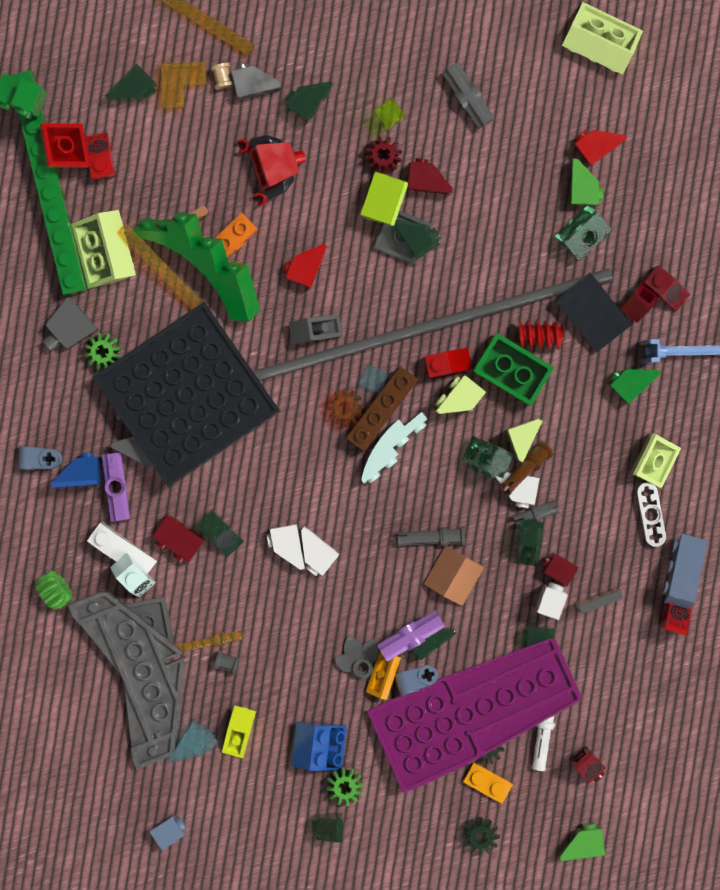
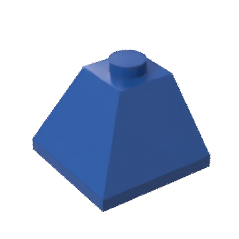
[51,453,102,487]

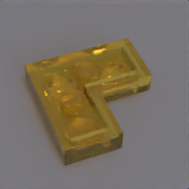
[161,62,207,109]

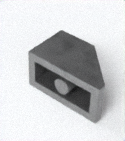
[231,64,282,100]

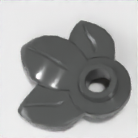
[335,637,378,679]

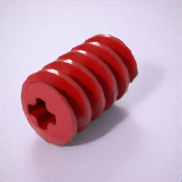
[517,320,564,350]

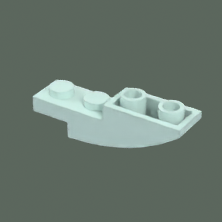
[361,412,427,484]

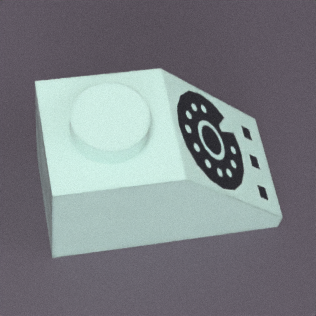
[110,553,156,597]

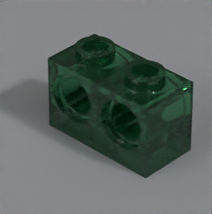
[461,435,514,479]

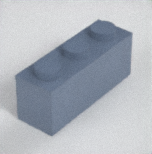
[662,534,708,609]

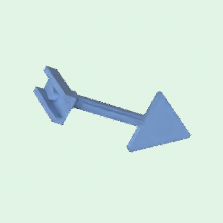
[639,339,720,363]

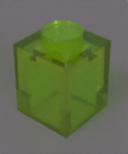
[374,97,405,132]

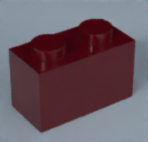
[152,514,205,563]

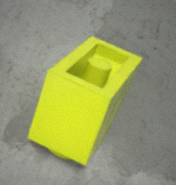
[222,706,256,758]

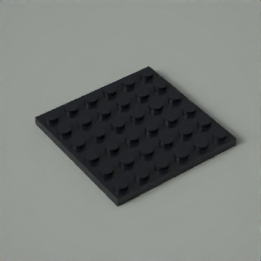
[93,302,280,488]

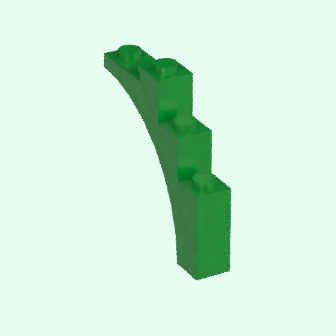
[132,212,260,322]

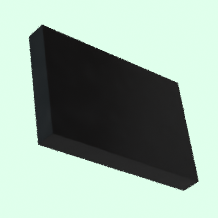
[555,272,632,353]

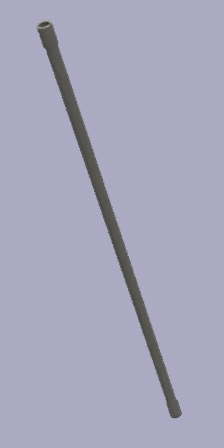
[114,268,613,422]

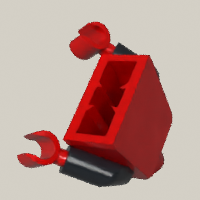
[237,135,306,206]

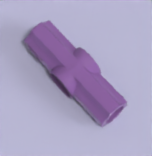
[102,452,130,521]
[377,610,445,662]

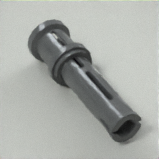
[398,526,466,547]

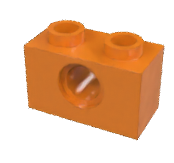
[215,212,258,259]

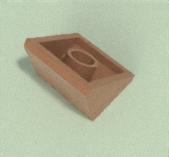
[424,546,485,606]

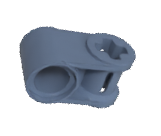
[18,446,63,470]
[394,665,438,697]

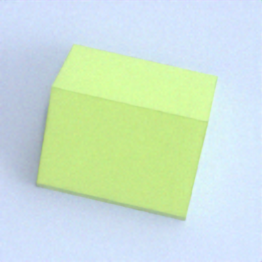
[506,419,542,462]
[630,433,681,488]

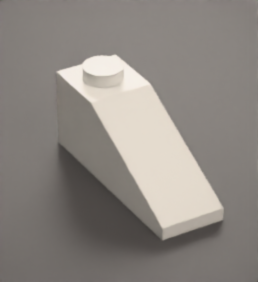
[87,522,157,573]

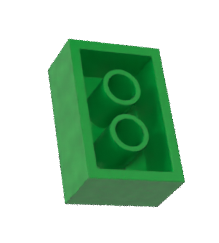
[472,333,555,406]

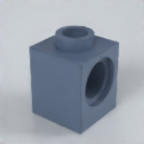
[150,814,187,850]

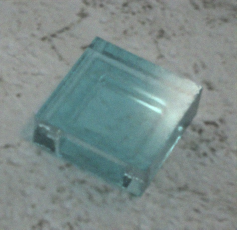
[360,364,389,394]

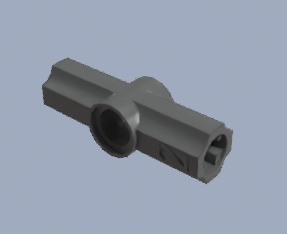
[442,62,495,129]

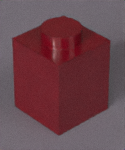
[620,282,660,323]
[542,552,579,586]

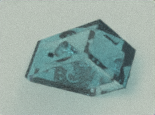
[170,719,218,762]

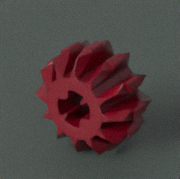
[365,136,402,175]

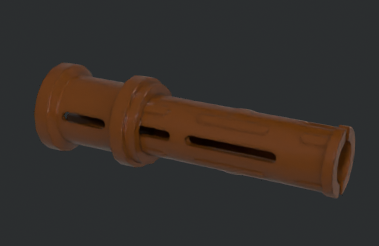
[499,441,553,495]

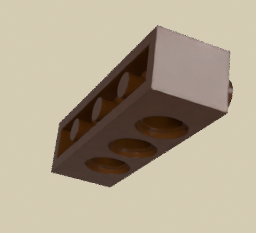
[347,366,418,451]

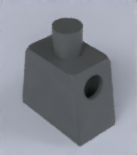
[43,297,99,351]

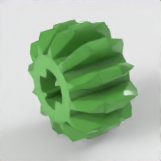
[84,333,122,370]
[36,570,72,610]
[326,767,364,806]

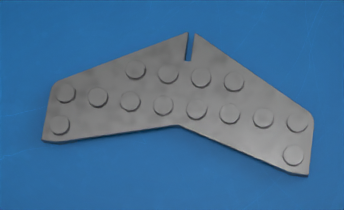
[68,591,186,770]

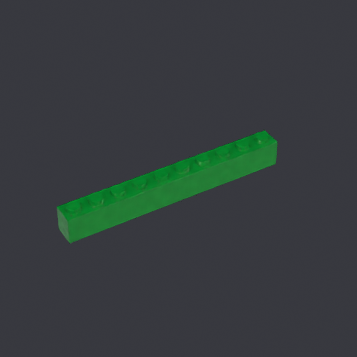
[10,70,88,296]

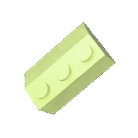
[562,2,643,75]
[71,210,136,289]

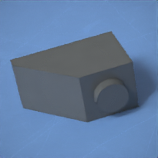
[289,314,343,344]
[110,437,153,468]

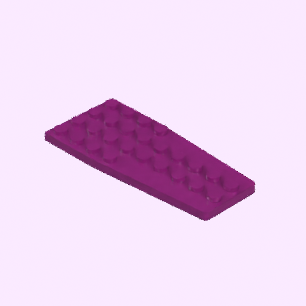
[367,638,582,794]

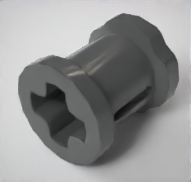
[213,650,241,676]

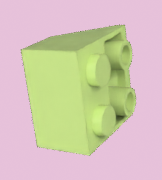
[435,375,486,414]

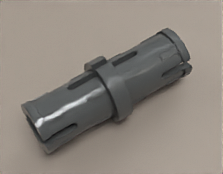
[512,500,559,529]

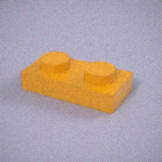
[366,651,401,700]
[463,762,513,804]

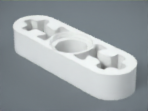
[636,482,666,547]

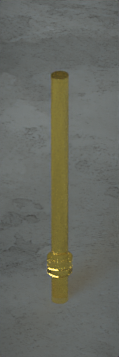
[112,630,244,667]

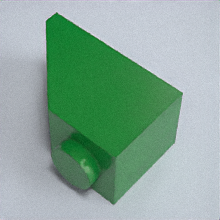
[608,369,661,405]

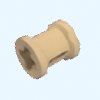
[210,63,234,90]

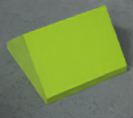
[361,172,408,226]

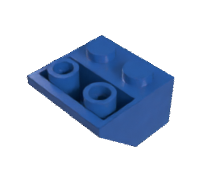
[291,721,347,771]

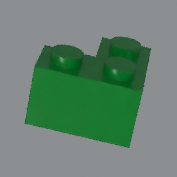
[0,73,48,120]

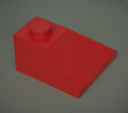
[40,123,90,167]

